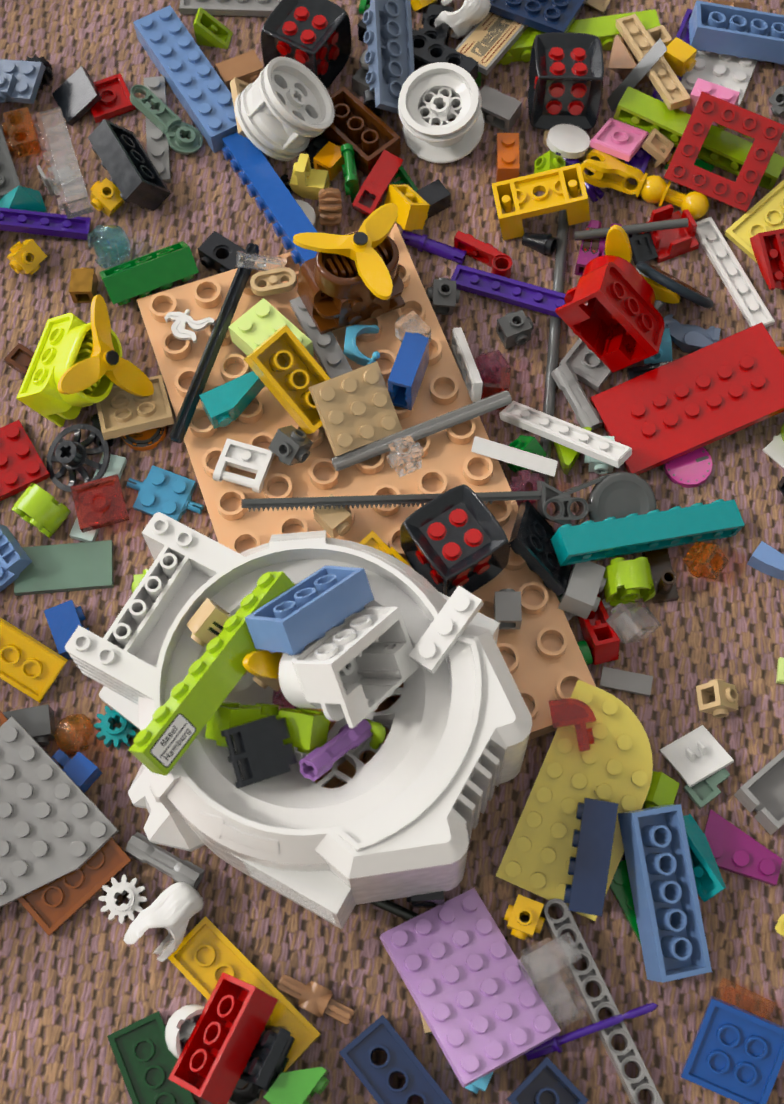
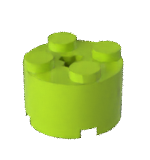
[11,483,71,538]
[603,557,656,607]

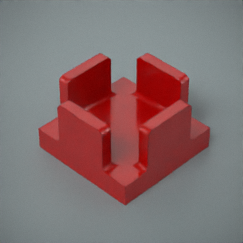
[642,204,699,263]

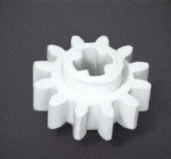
[98,874,148,924]

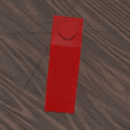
[577,594,620,665]

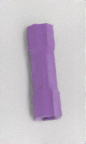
[299,719,372,782]

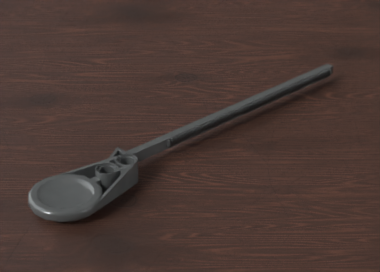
[241,471,657,526]

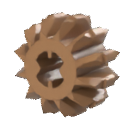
[318,188,342,226]

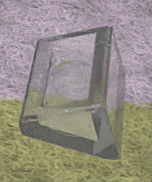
[236,251,287,271]

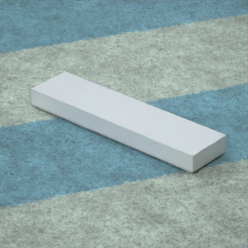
[451,327,483,402]

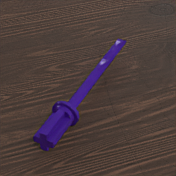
[525,1003,659,1061]

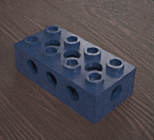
[339,1015,453,1104]

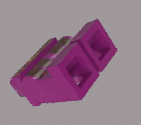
[574,220,622,276]

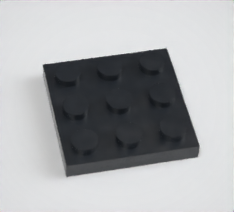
[509,500,572,596]

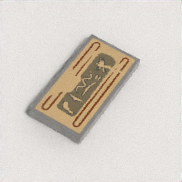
[455,12,529,75]

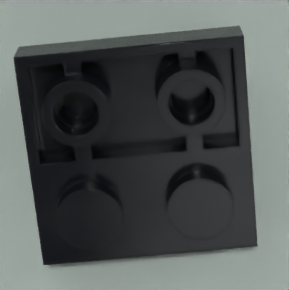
[240,1025,295,1092]

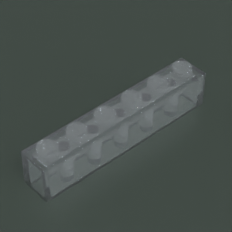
[34,107,93,219]

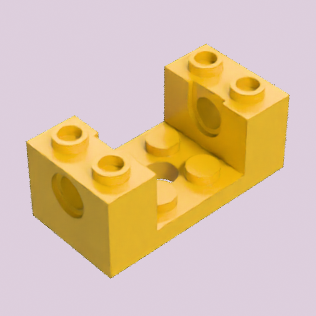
[492,163,591,241]

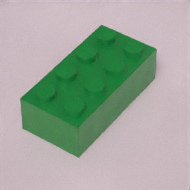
[99,241,199,306]

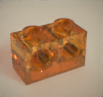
[1,107,42,159]

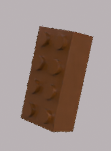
[321,86,401,176]

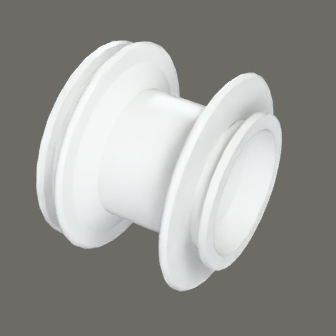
[398,62,484,163]

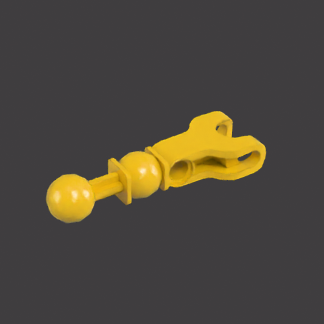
[580,149,709,220]

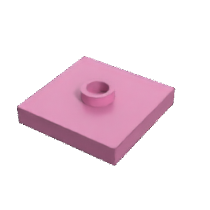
[590,118,649,162]

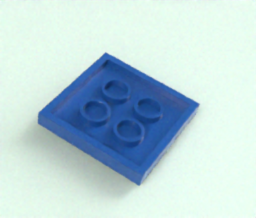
[681,996,784,1104]

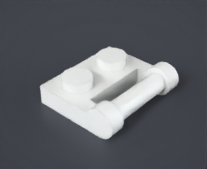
[213,438,274,493]

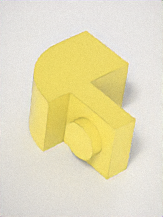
[289,153,330,200]

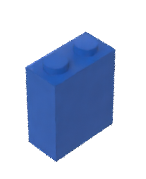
[388,332,429,410]

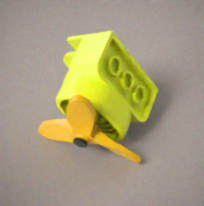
[16,294,154,427]

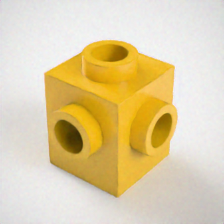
[90,178,125,217]
[7,239,47,275]
[504,894,545,940]

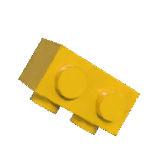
[384,184,430,232]

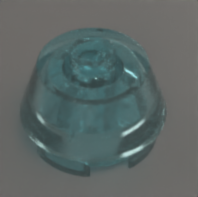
[88,225,131,269]

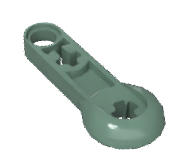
[130,84,203,155]

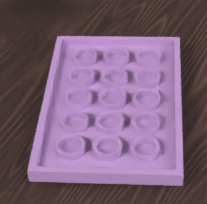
[380,888,561,1088]

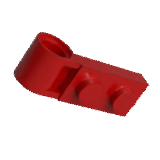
[454,230,512,278]

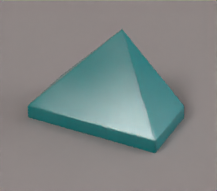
[0,185,47,212]

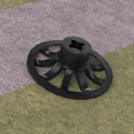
[46,424,110,493]

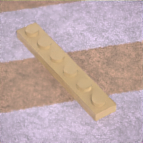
[615,14,691,111]

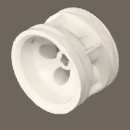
[235,57,334,161]

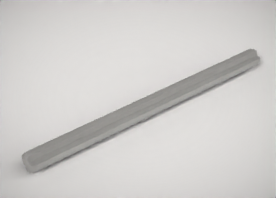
[332,390,512,471]

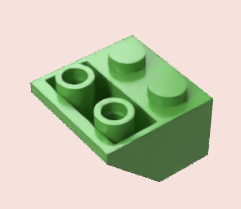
[263,1067,330,1104]

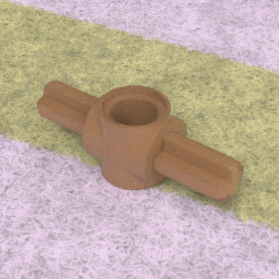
[277,974,354,1025]

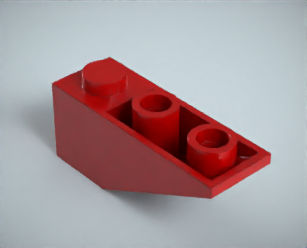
[352,150,404,217]

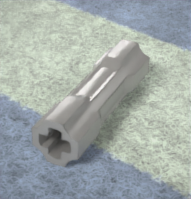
[551,363,603,431]
[125,832,205,889]

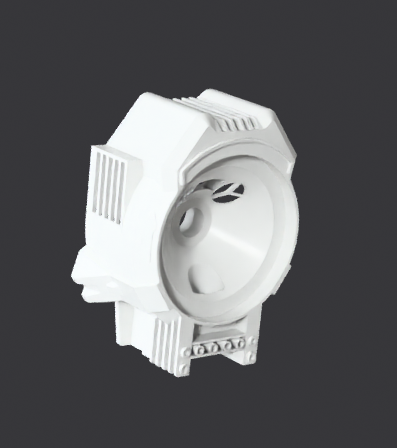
[65,512,532,929]

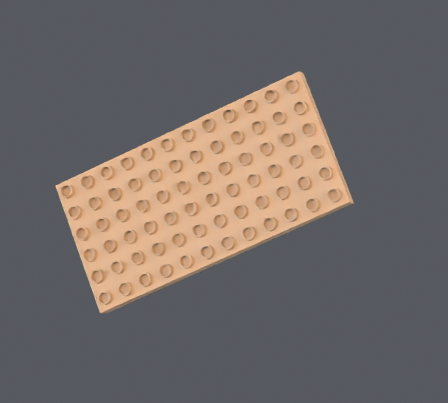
[136,223,596,789]

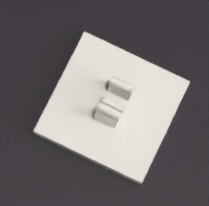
[660,725,734,788]

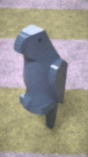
[663,314,721,353]

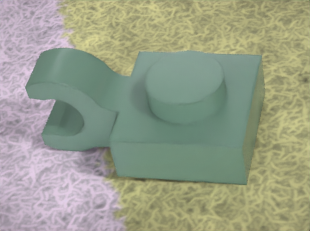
[683,768,730,809]

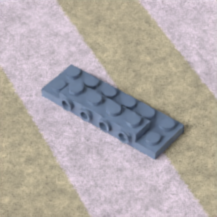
[363,0,415,114]
[0,59,45,104]

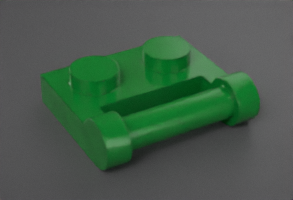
[340,143,359,203]

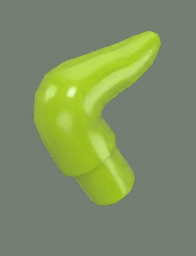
[364,718,386,750]

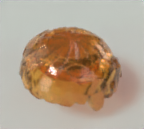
[54,714,94,756]

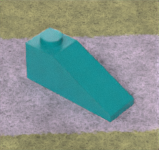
[199,371,265,429]
[683,814,726,903]

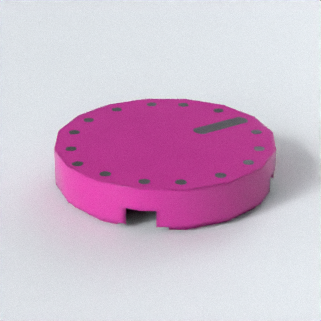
[664,447,713,488]

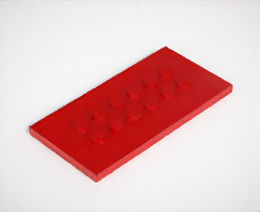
[590,322,784,475]

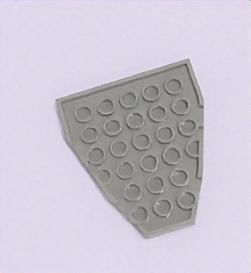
[0,716,119,908]

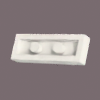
[408,586,484,674]

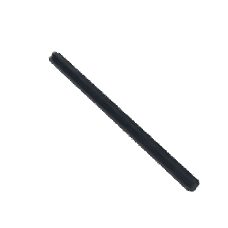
[169,243,260,443]

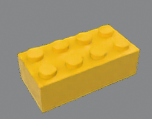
[244,325,330,434]

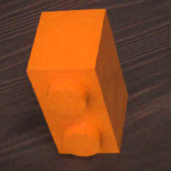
[496,133,520,182]

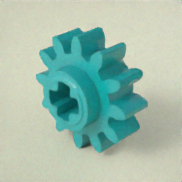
[94,706,138,750]

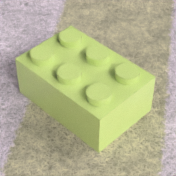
[229,298,314,357]

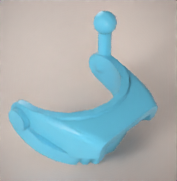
[343,325,380,366]

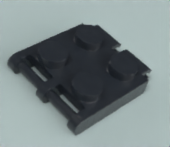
[220,715,298,789]

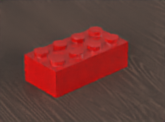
[168,972,278,1104]

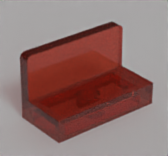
[481,367,511,410]

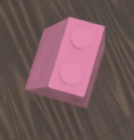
[686,78,740,131]

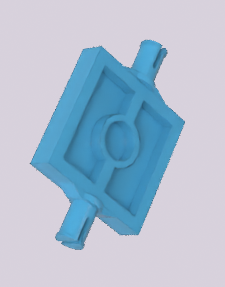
[127,465,204,522]

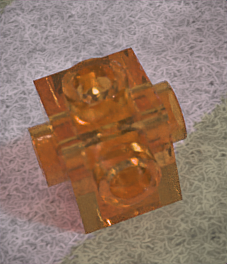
[683,541,729,580]

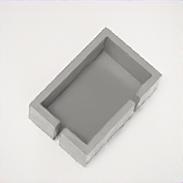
[734,750,784,835]

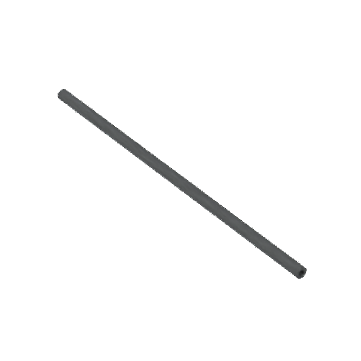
[536,210,569,489]

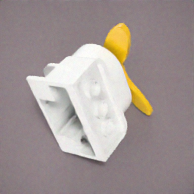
[243,607,419,728]

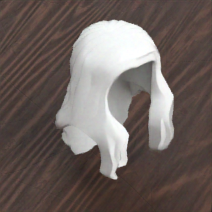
[434,0,491,39]
[123,882,204,962]

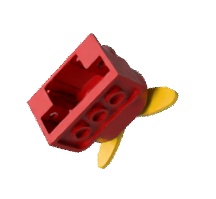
[555,225,680,373]

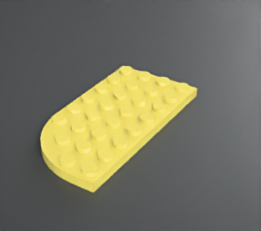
[496,679,653,921]

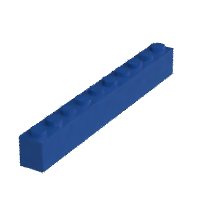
[222,132,318,266]

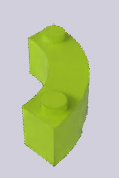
[205,702,330,753]

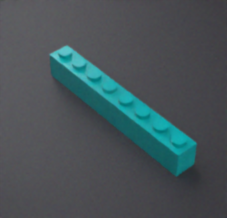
[551,499,745,566]

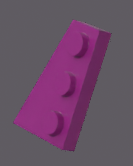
[704,809,783,886]

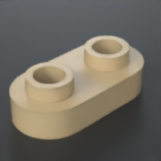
[250,267,297,296]

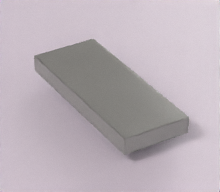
[599,667,653,697]

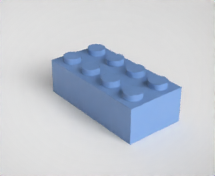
[245,565,374,655]

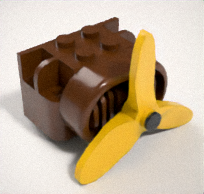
[293,203,405,334]

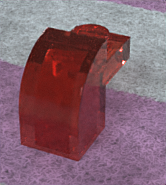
[549,698,596,752]

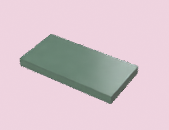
[14,540,114,596]

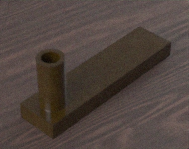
[642,508,679,604]

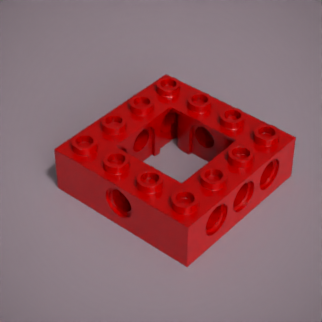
[664,92,784,213]

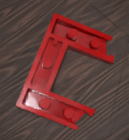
[750,228,784,290]

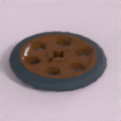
[636,261,714,309]

